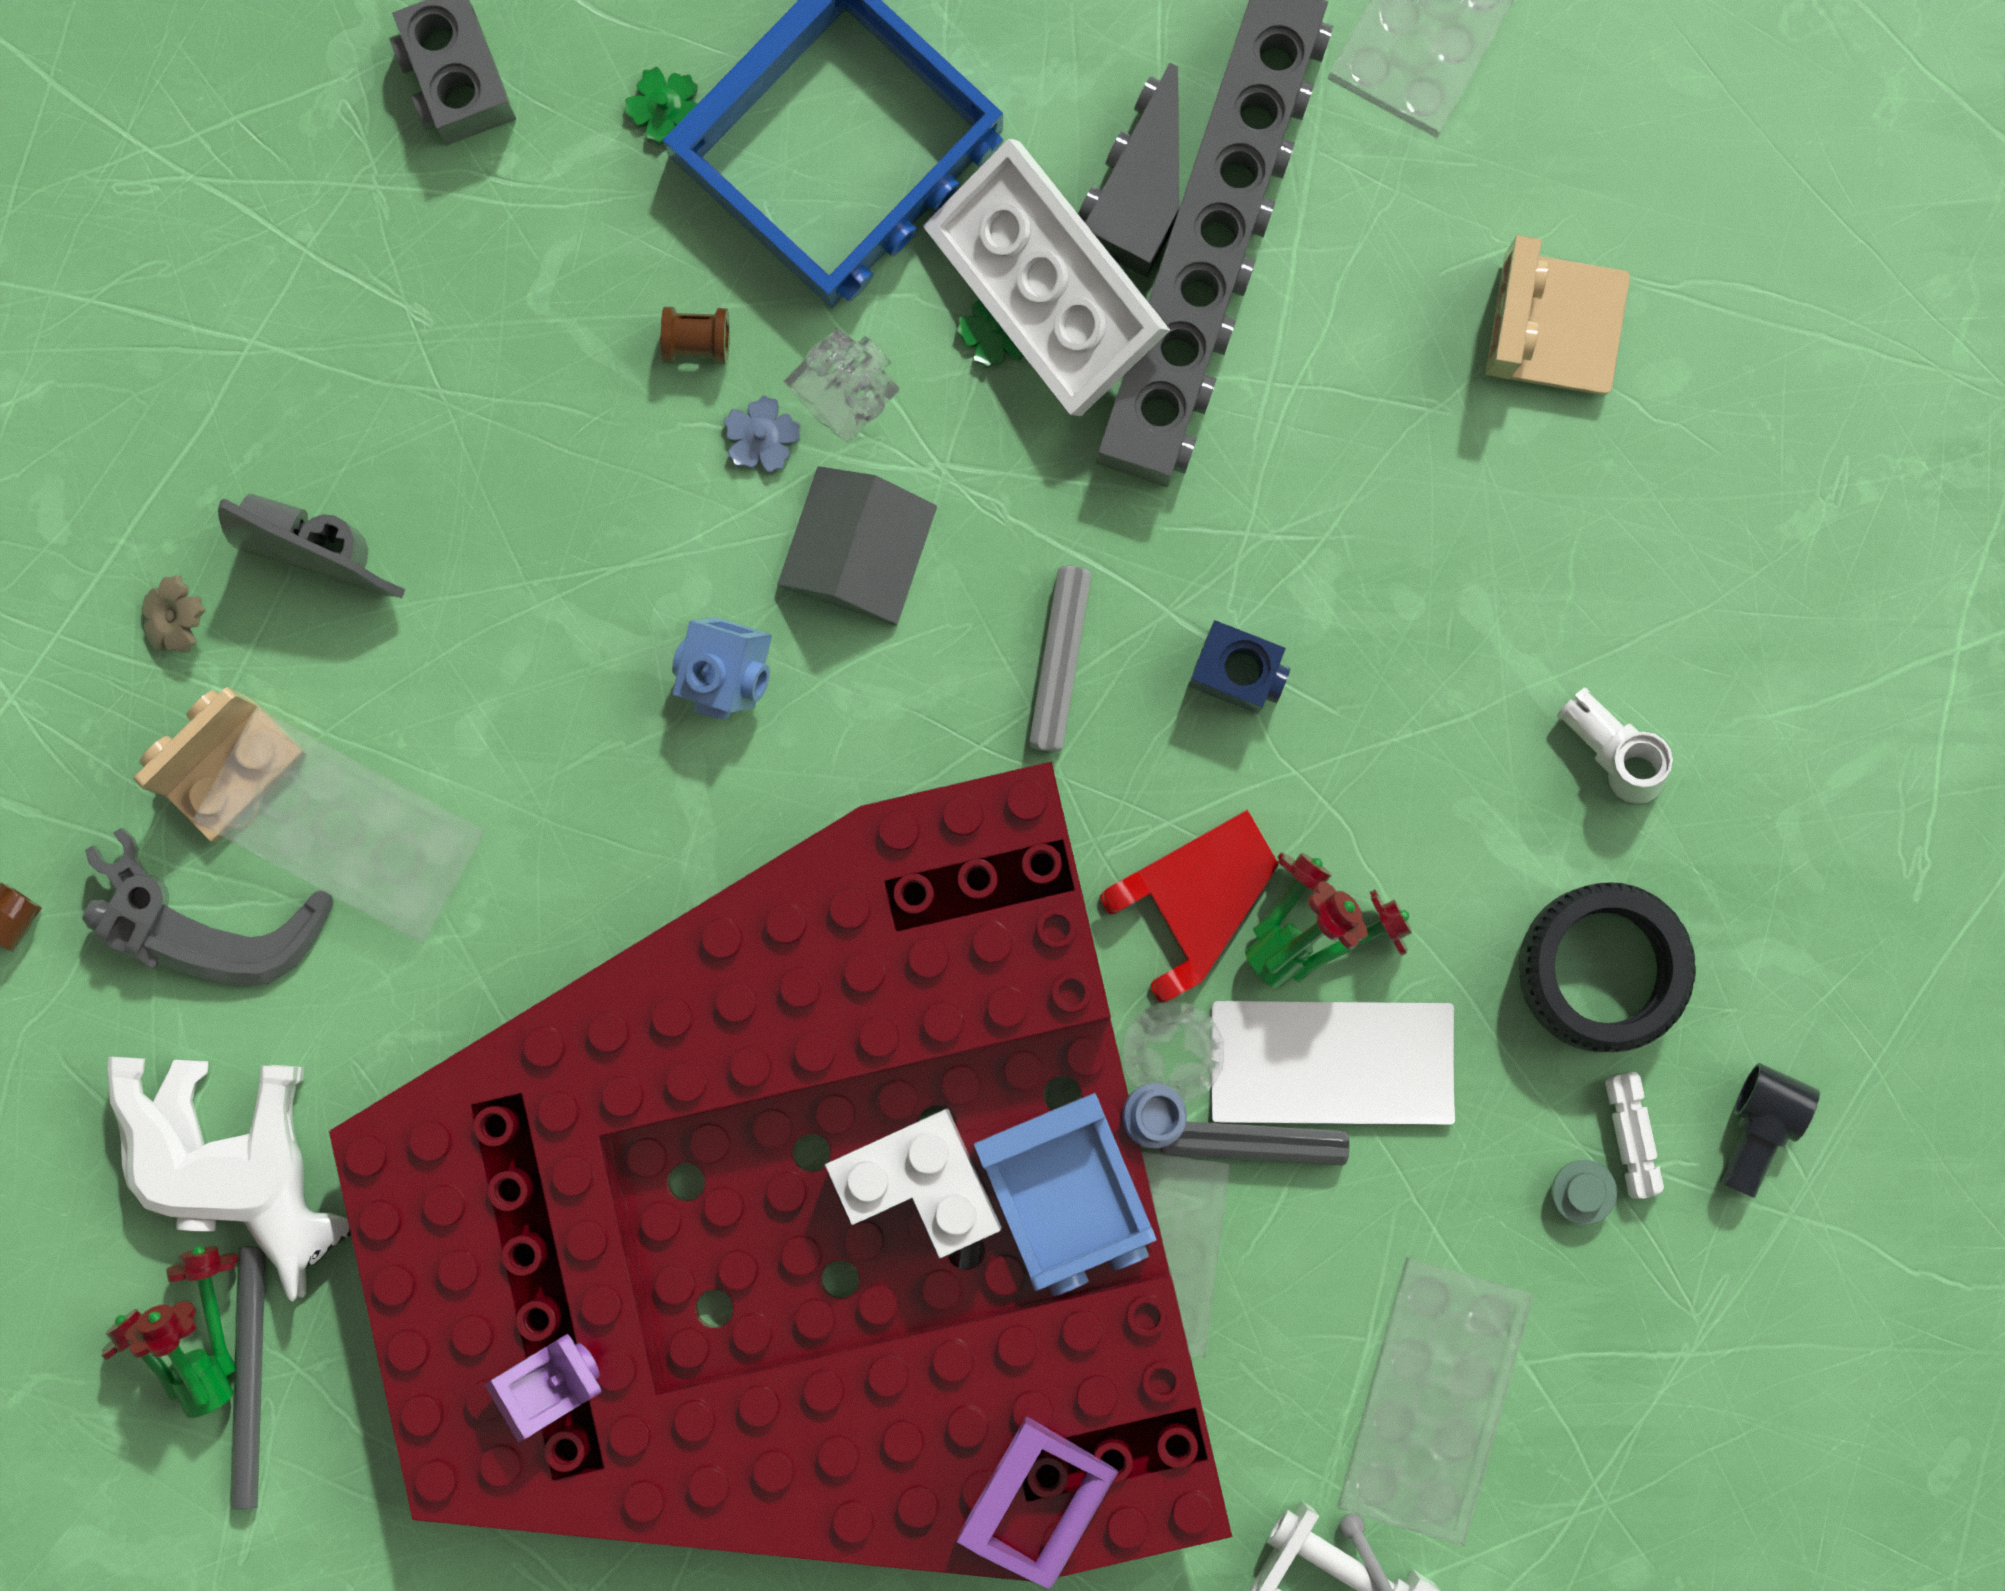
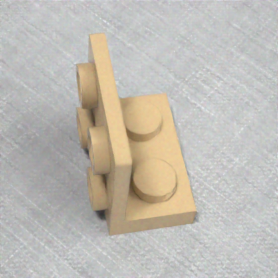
[1485,235,1630,396]
[133,687,307,843]

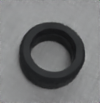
[1519,882,1696,1052]

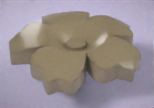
[142,576,205,652]

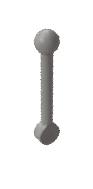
[1339,1513,1393,1591]

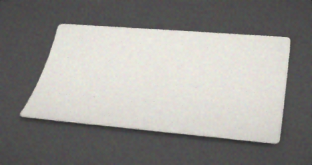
[1212,1001,1455,1125]

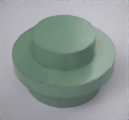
[1551,1160,1617,1225]

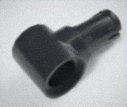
[1719,1063,1820,1198]

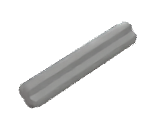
[1029,565,1091,753]

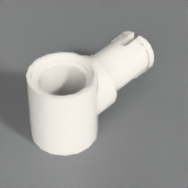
[1557,687,1673,804]

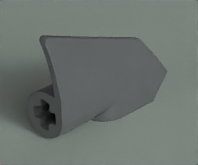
[218,494,405,598]

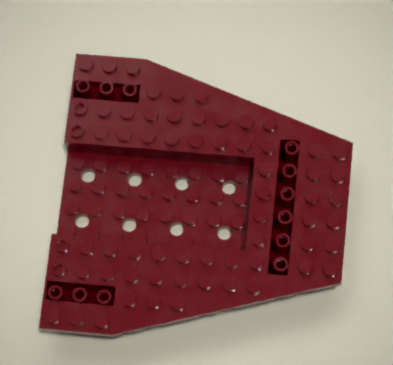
[329,761,1233,1582]

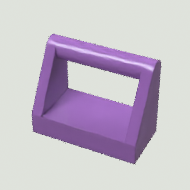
[957,1416,1118,1589]

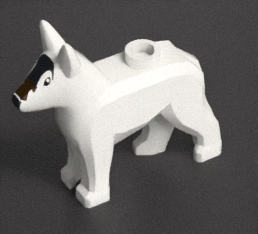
[107,1057,351,1302]

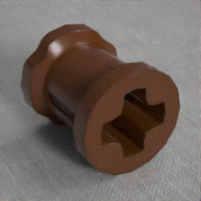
[660,307,730,365]

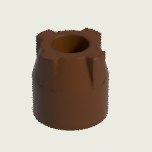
[0,882,42,952]

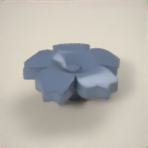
[724,395,800,473]

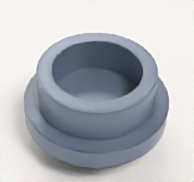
[1122,1083,1187,1148]

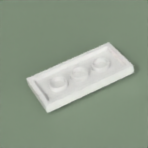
[923,139,1170,416]

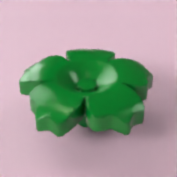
[625,67,698,145]
[956,299,1024,368]

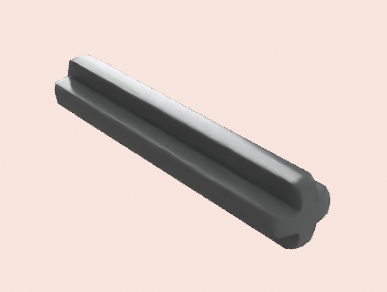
[1159,1121,1350,1166]

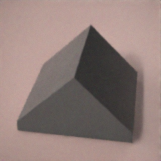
[777,466,937,626]

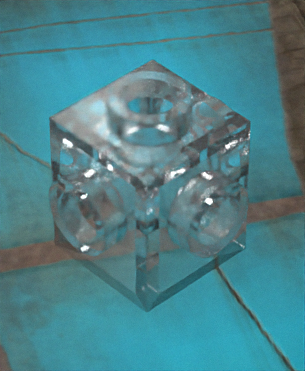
[783,328,901,443]

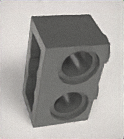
[389,0,516,146]

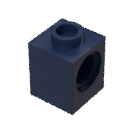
[1188,620,1291,714]

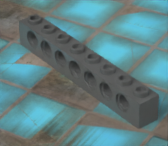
[1096,0,1334,487]

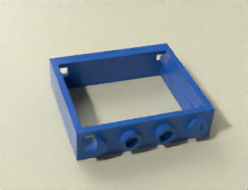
[663,0,1004,309]

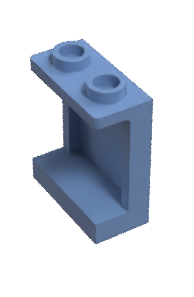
[974,1093,1157,1296]

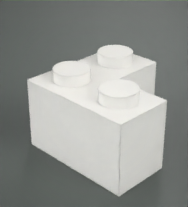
[825,1109,1002,1258]

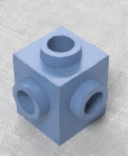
[672,617,772,719]

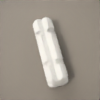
[1605,1072,1664,1199]

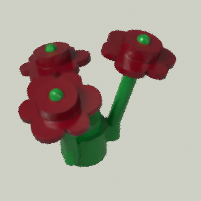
[1245,852,1412,990]
[101,1246,239,1418]

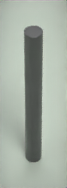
[231,1246,266,1509]

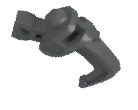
[82,828,333,987]

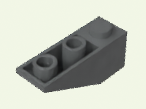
[1078,63,1179,277]

